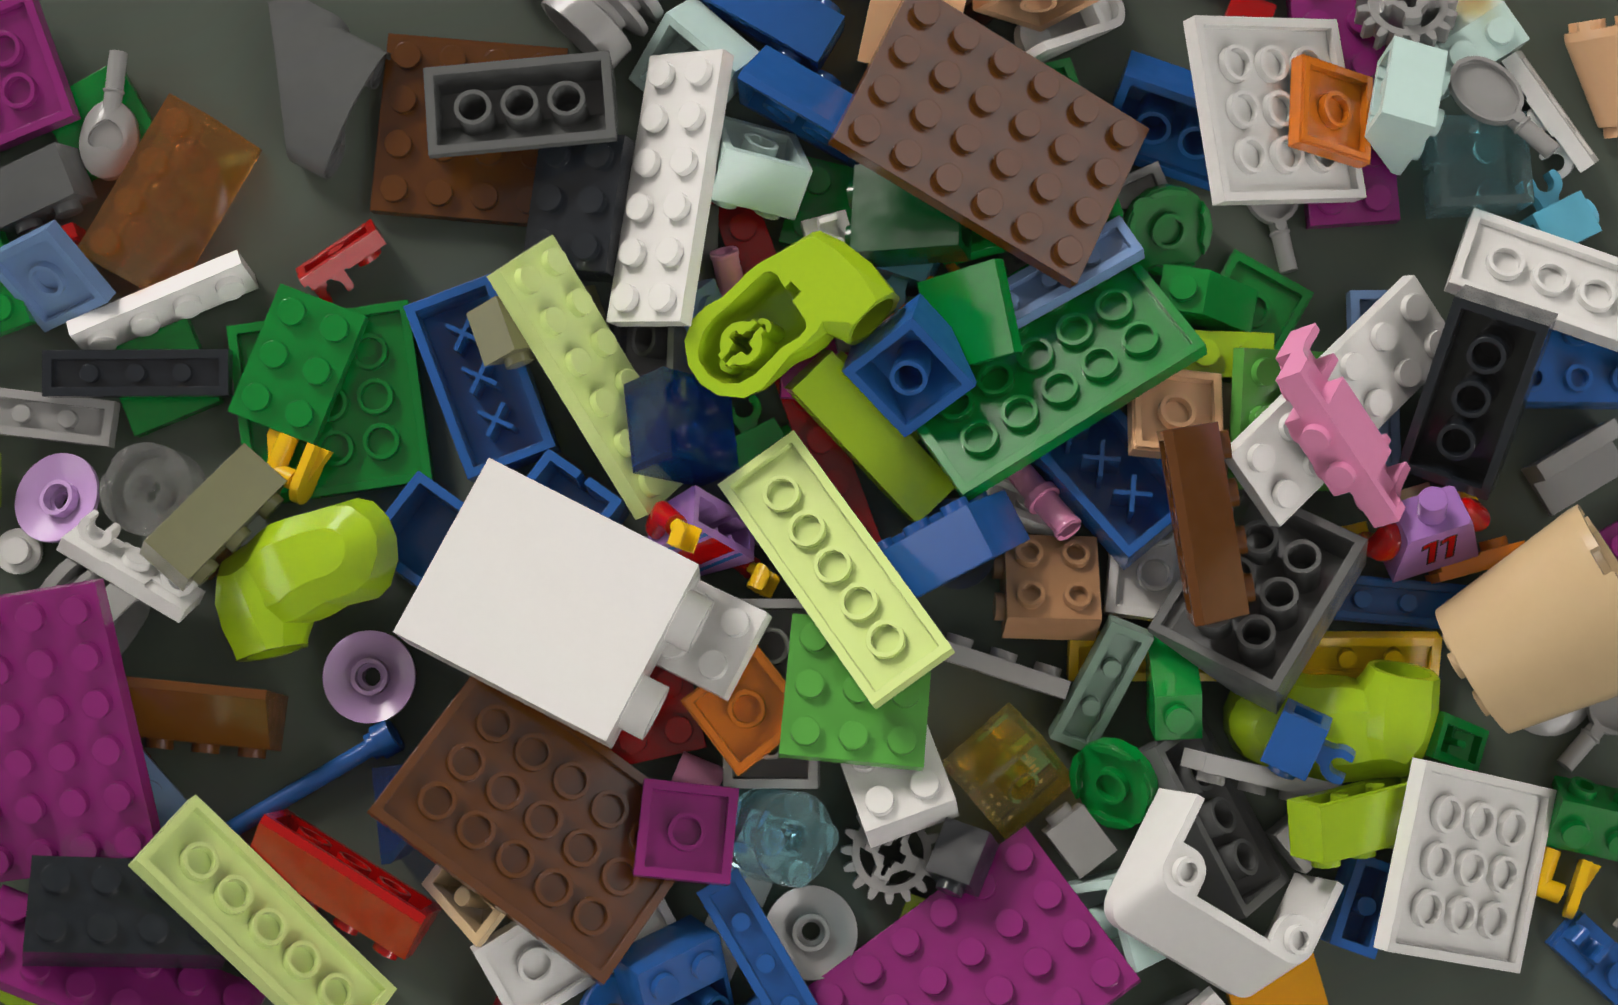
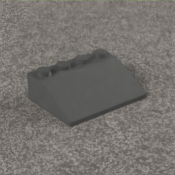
[1148,489,1368,715]

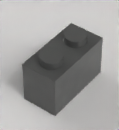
[0,142,98,237]

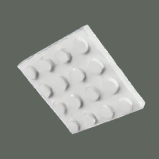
[1183,15,1367,206]
[1373,757,1557,974]

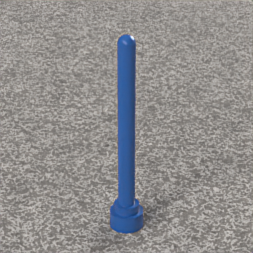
[225,719,405,836]

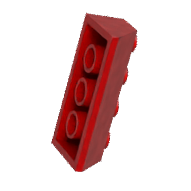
[250,809,442,961]

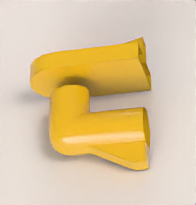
[267,428,333,505]
[1536,847,1601,920]

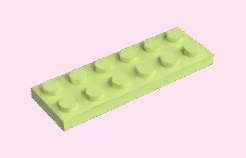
[486,234,696,520]
[717,430,955,709]
[128,794,397,1005]

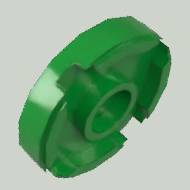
[1123,184,1213,276]
[1069,737,1159,830]

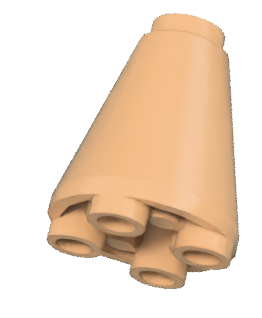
[1564,15,1618,139]

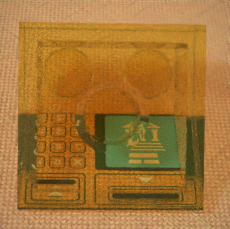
[942,702,1070,840]

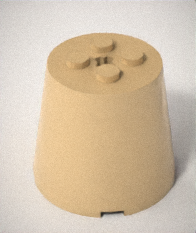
[1435,504,1618,734]

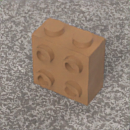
[991,535,1102,641]

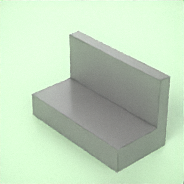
[1521,418,1618,516]

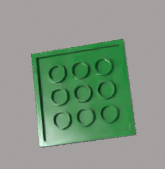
[226,300,435,504]

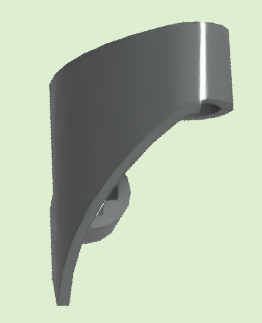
[268,0,391,180]

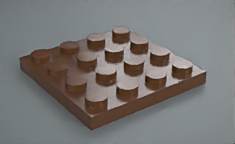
[370,33,570,227]

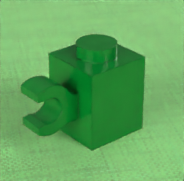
[725,394,791,469]

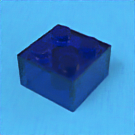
[624,366,739,487]

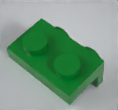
[1546,775,1618,861]

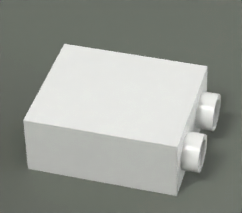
[393,458,715,749]

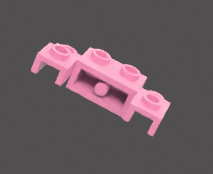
[1275,323,1411,528]

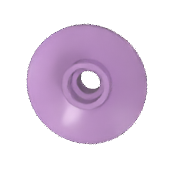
[15,453,100,543]
[322,630,416,723]

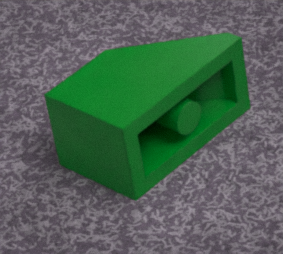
[1160,264,1258,332]
[1146,636,1202,741]

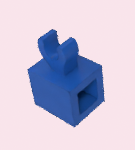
[1260,698,1356,784]

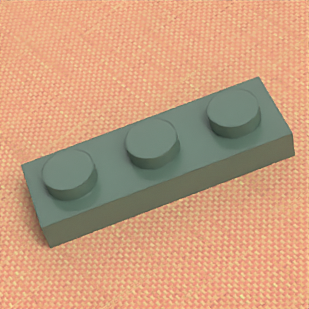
[1048,614,1154,750]

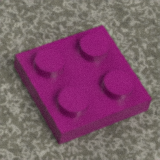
[633,778,739,886]

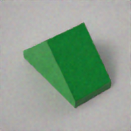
[1423,711,1489,772]

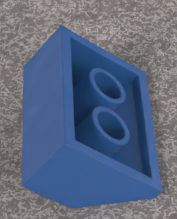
[737,45,860,168]
[1111,50,1210,191]

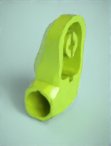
[684,231,900,398]
[215,498,398,662]
[1223,659,1441,783]

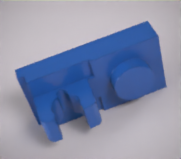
[1545,909,1618,1005]

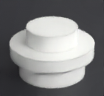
[0,528,43,574]

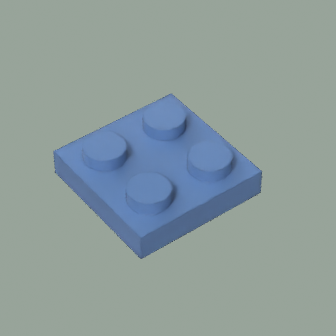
[0,220,116,332]

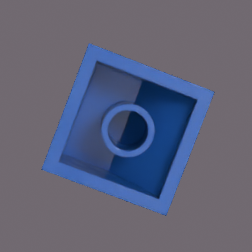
[842,293,977,437]

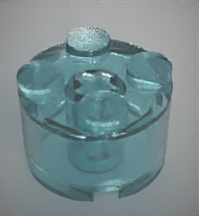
[732,789,839,888]

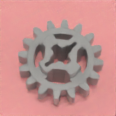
[1354,0,1458,50]
[841,813,939,904]

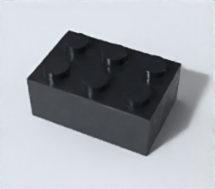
[524,134,636,283]

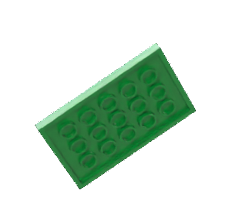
[915,262,1207,501]

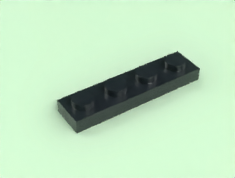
[42,349,233,398]

